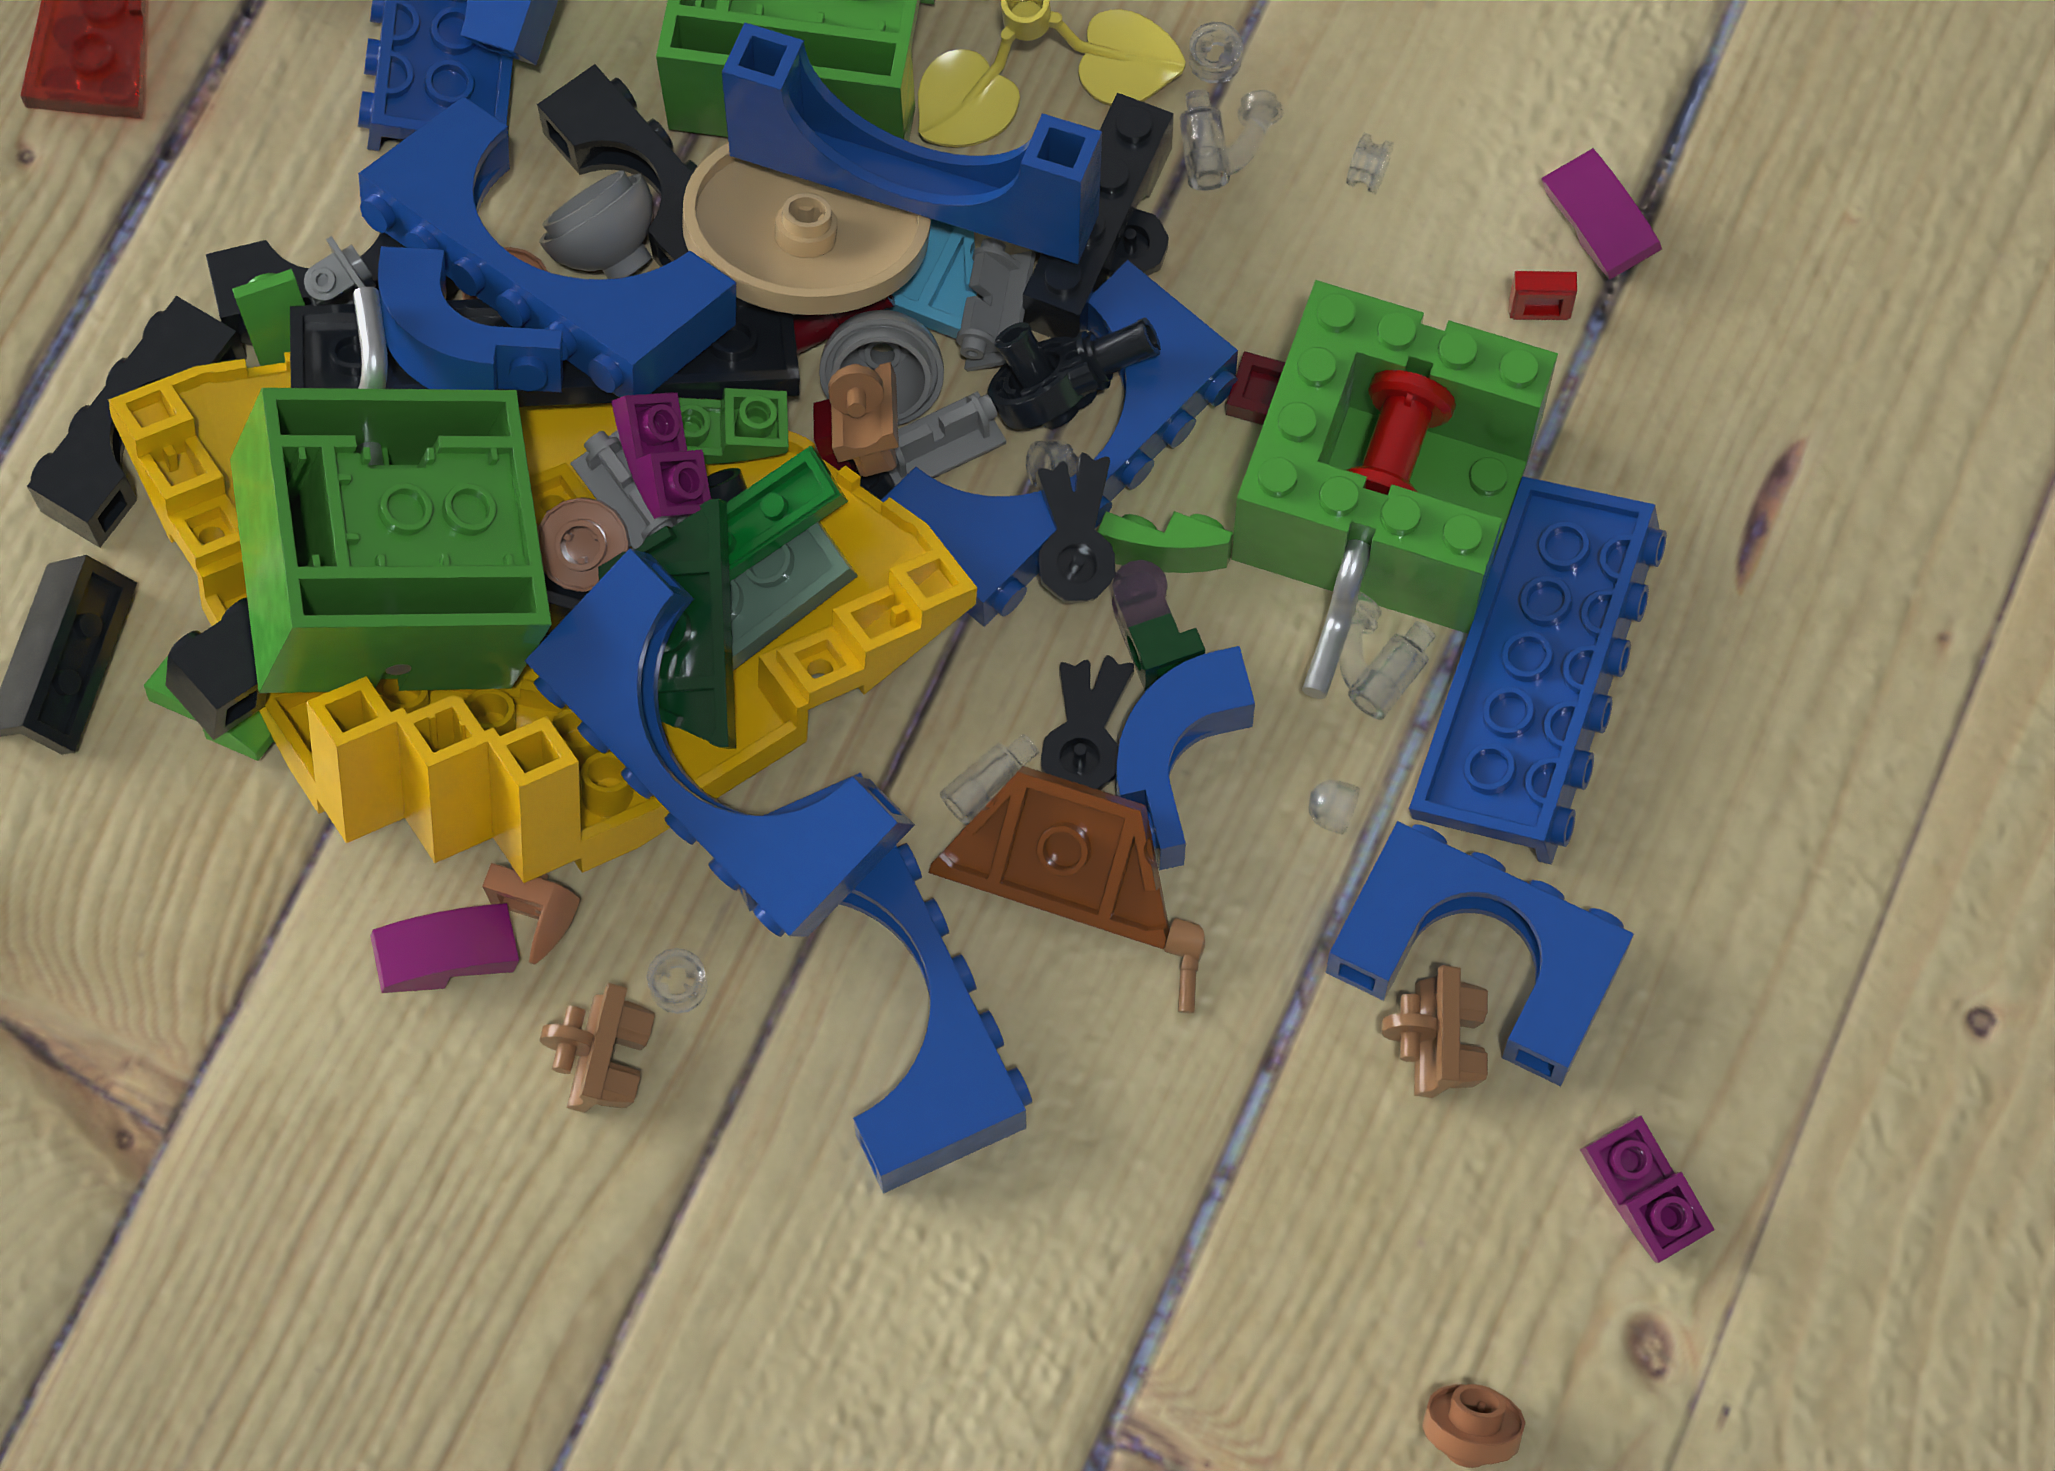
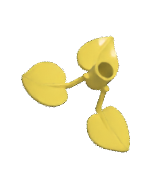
[918,0,1186,148]

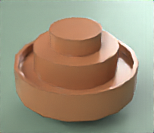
[537,497,631,592]
[1422,1384,1526,1468]

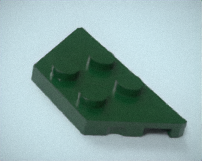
[598,499,736,749]

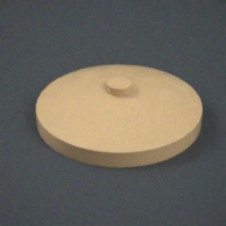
[682,142,931,315]

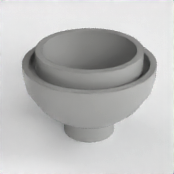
[539,171,653,279]
[819,310,944,425]

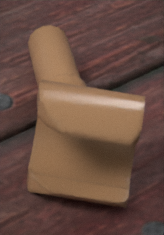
[1165,918,1205,1014]

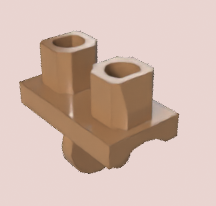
[828,362,899,477]
[1382,965,1488,1098]
[540,983,655,1113]

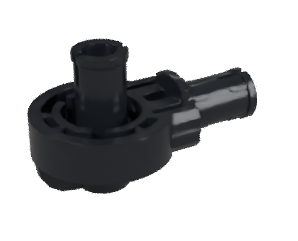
[988,318,1161,429]

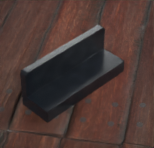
[0,555,137,755]

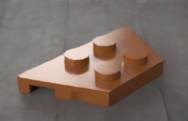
[928,766,1170,949]

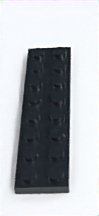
[290,297,800,407]

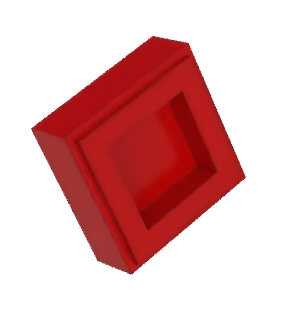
[1509,271,1577,320]

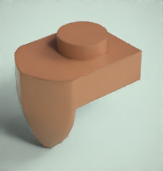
[482,863,580,964]

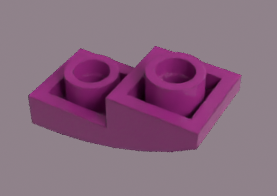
[1541,148,1662,280]
[611,393,711,519]
[370,903,519,993]
[1580,1115,1715,1263]

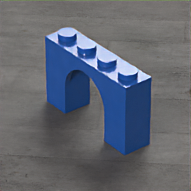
[1326,821,1634,1087]

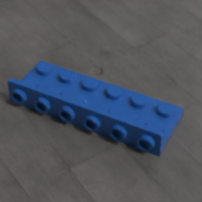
[358,0,513,151]
[1409,476,1667,865]

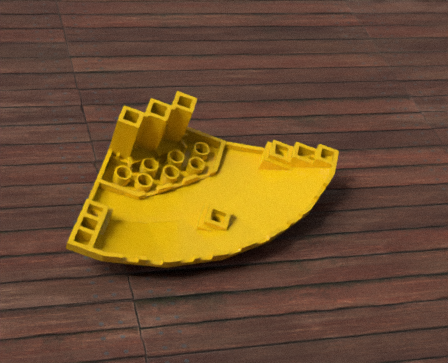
[108,352,977,883]

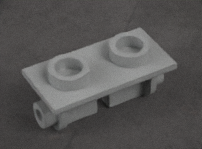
[304,236,376,305]
[956,238,1036,372]
[888,391,1006,486]
[570,430,688,549]

